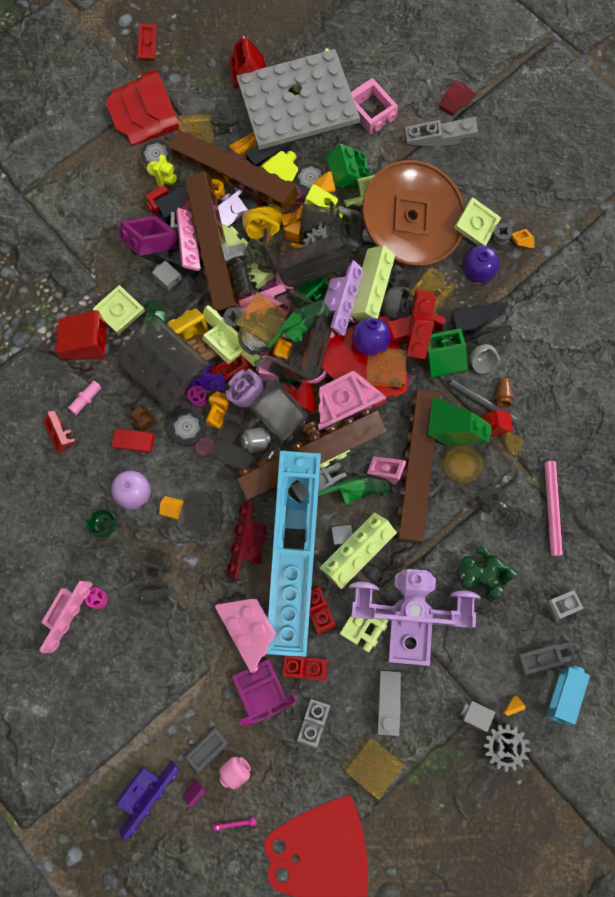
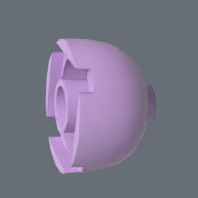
[226,369,264,407]
[111,470,151,510]

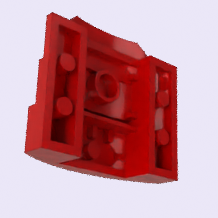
[105,70,180,146]

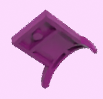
[232,659,297,726]

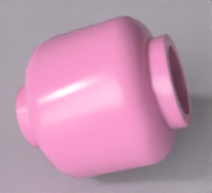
[219,757,251,790]

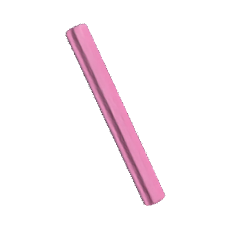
[544,461,563,557]

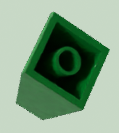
[428,398,491,446]

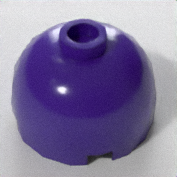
[462,246,499,283]
[352,318,390,355]

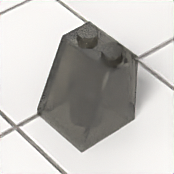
[248,379,308,446]

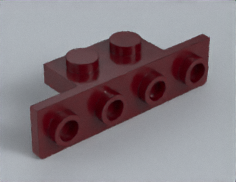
[226,501,267,579]

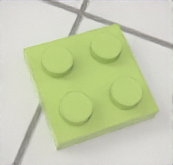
[454,197,501,246]
[93,285,145,335]

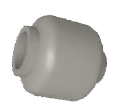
[241,427,270,453]

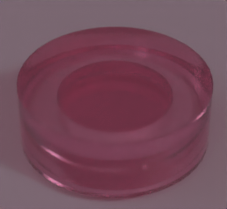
[196,438,215,458]

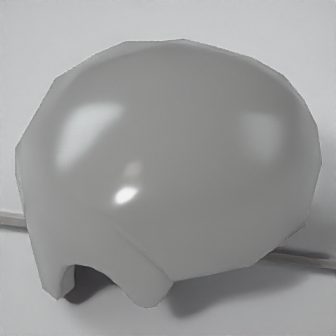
[470,344,500,374]

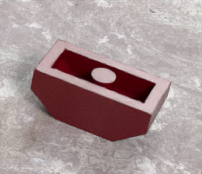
[439,80,476,117]

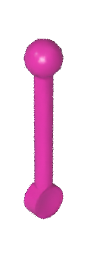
[212,818,257,831]

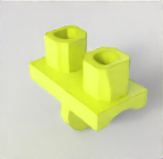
[147,155,177,187]

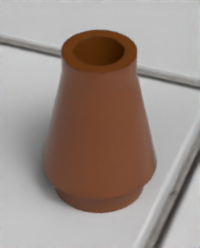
[495,378,514,408]

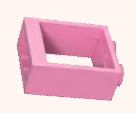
[351,78,398,134]

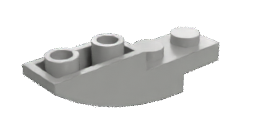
[406,117,478,146]

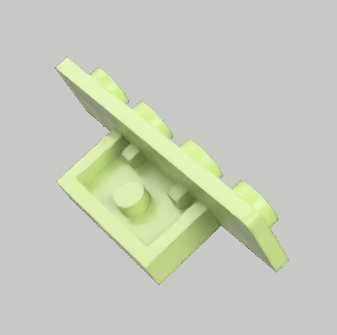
[202,305,261,367]

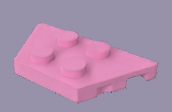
[318,371,386,430]
[215,599,276,673]

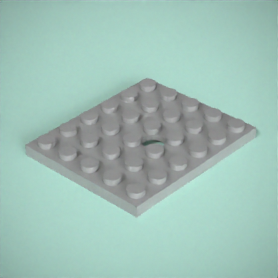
[236,49,360,150]

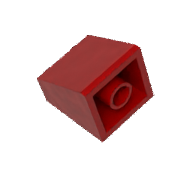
[54,310,107,360]

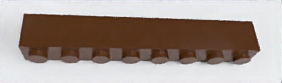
[168,130,298,212]
[185,171,241,317]
[395,389,440,545]
[235,408,387,500]

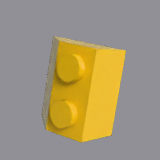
[164,308,209,346]

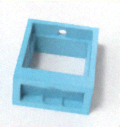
[546,665,590,725]

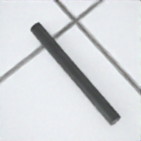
[449,380,518,424]

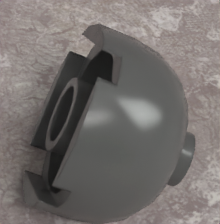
[381,287,412,321]

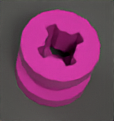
[85,587,108,609]

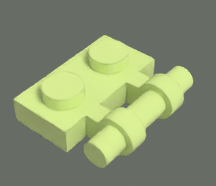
[340,616,388,653]

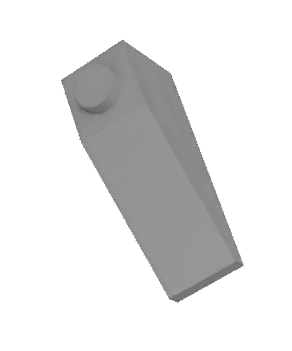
[377,671,401,736]

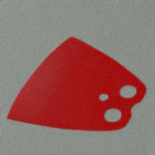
[310,316,408,407]
[264,795,368,897]

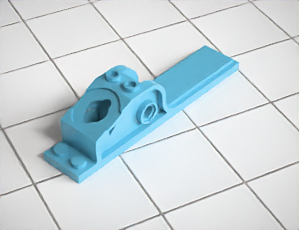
[266,451,321,657]

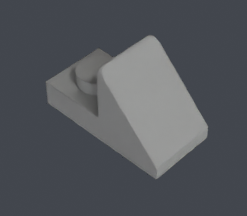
[545,590,584,621]

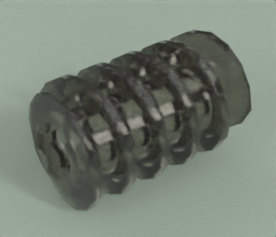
[228,255,259,297]

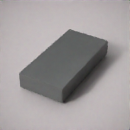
[184,728,230,773]

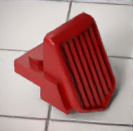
[229,36,266,89]

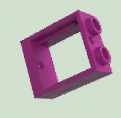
[118,216,177,256]

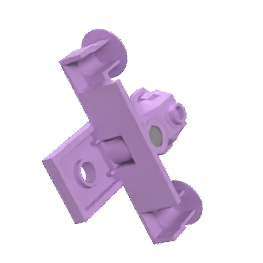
[349,569,481,666]

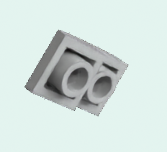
[297,699,330,749]

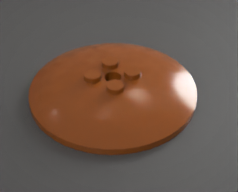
[362,160,465,267]

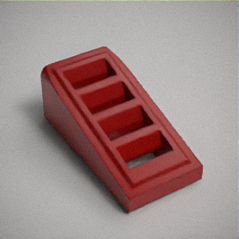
[210,355,253,383]

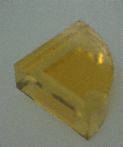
[505,432,525,458]

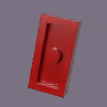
[138,24,157,61]
[43,411,75,453]

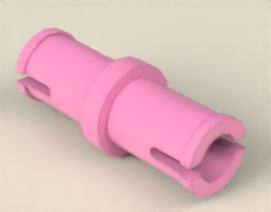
[67,380,102,416]

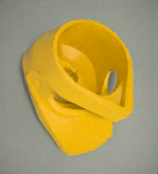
[242,206,282,241]

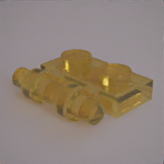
[409,267,456,313]

